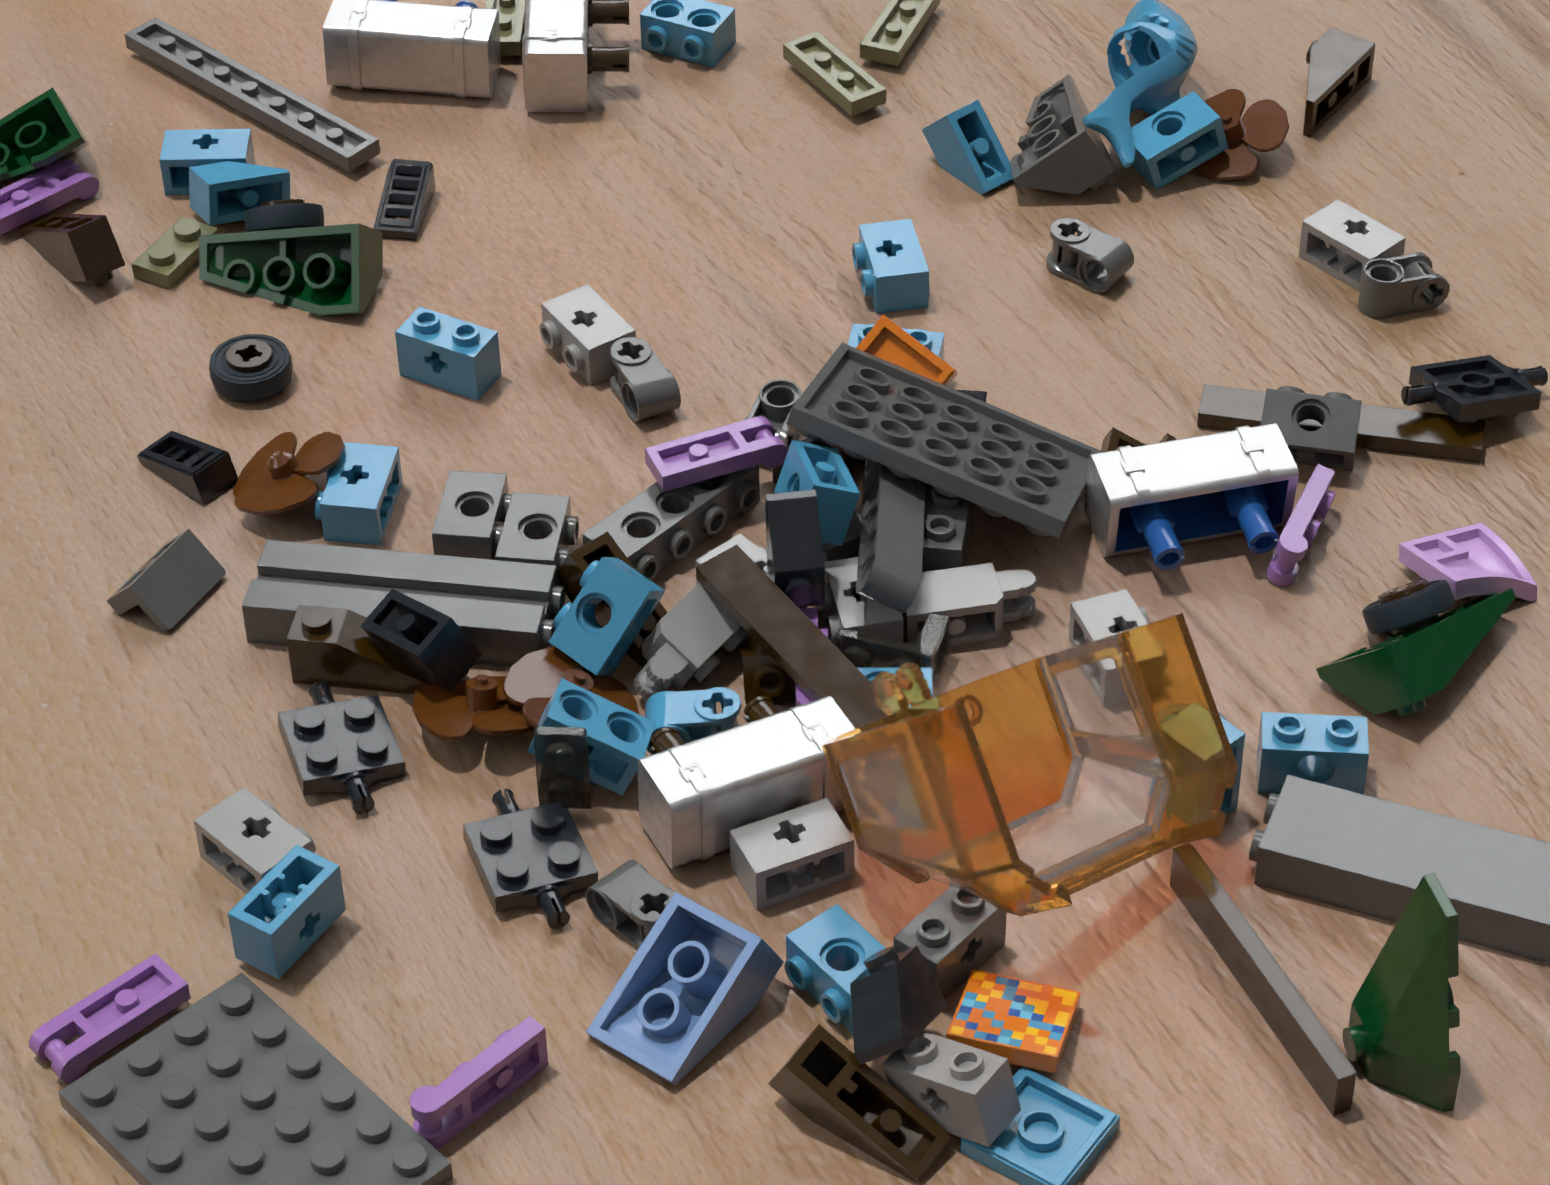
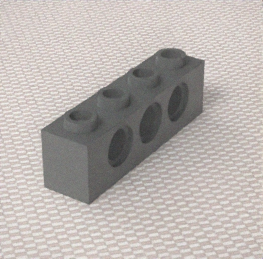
[582,465,760,581]

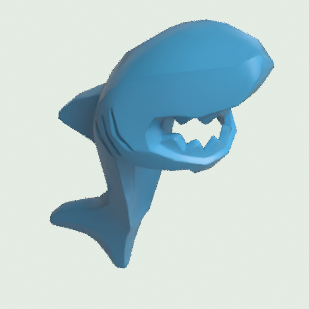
[1082,0,1198,168]

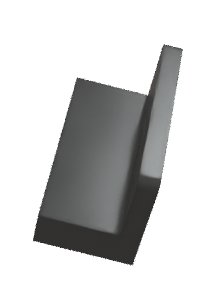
[107,529,226,632]

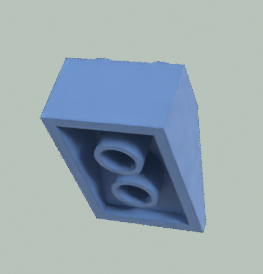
[586,892,784,1085]

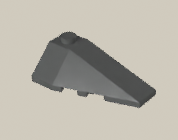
[1010,74,1114,195]

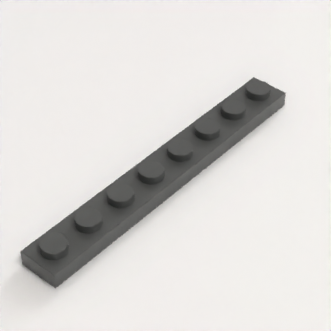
[124,17,380,172]

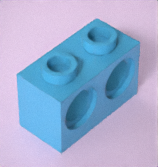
[640,0,736,67]
[528,678,656,796]

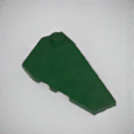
[0,87,89,183]
[199,223,383,316]
[1316,588,1516,717]
[1343,873,1461,1112]

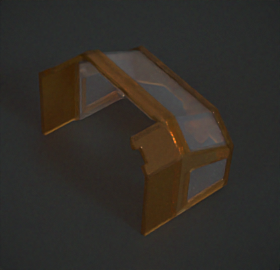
[822,613,1238,917]

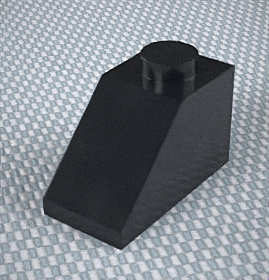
[765,489,825,607]
[360,588,483,692]
[850,946,948,1065]

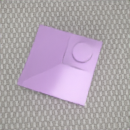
[1398,523,1538,602]

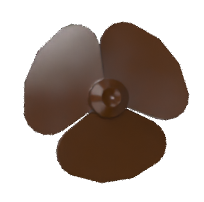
[1192,89,1289,180]
[233,432,345,515]
[502,647,638,729]
[412,675,536,741]

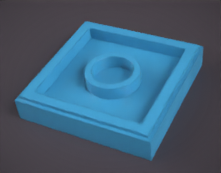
[960,1067,1120,1185]

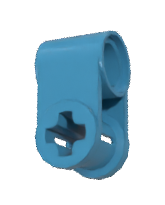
[645,687,741,755]

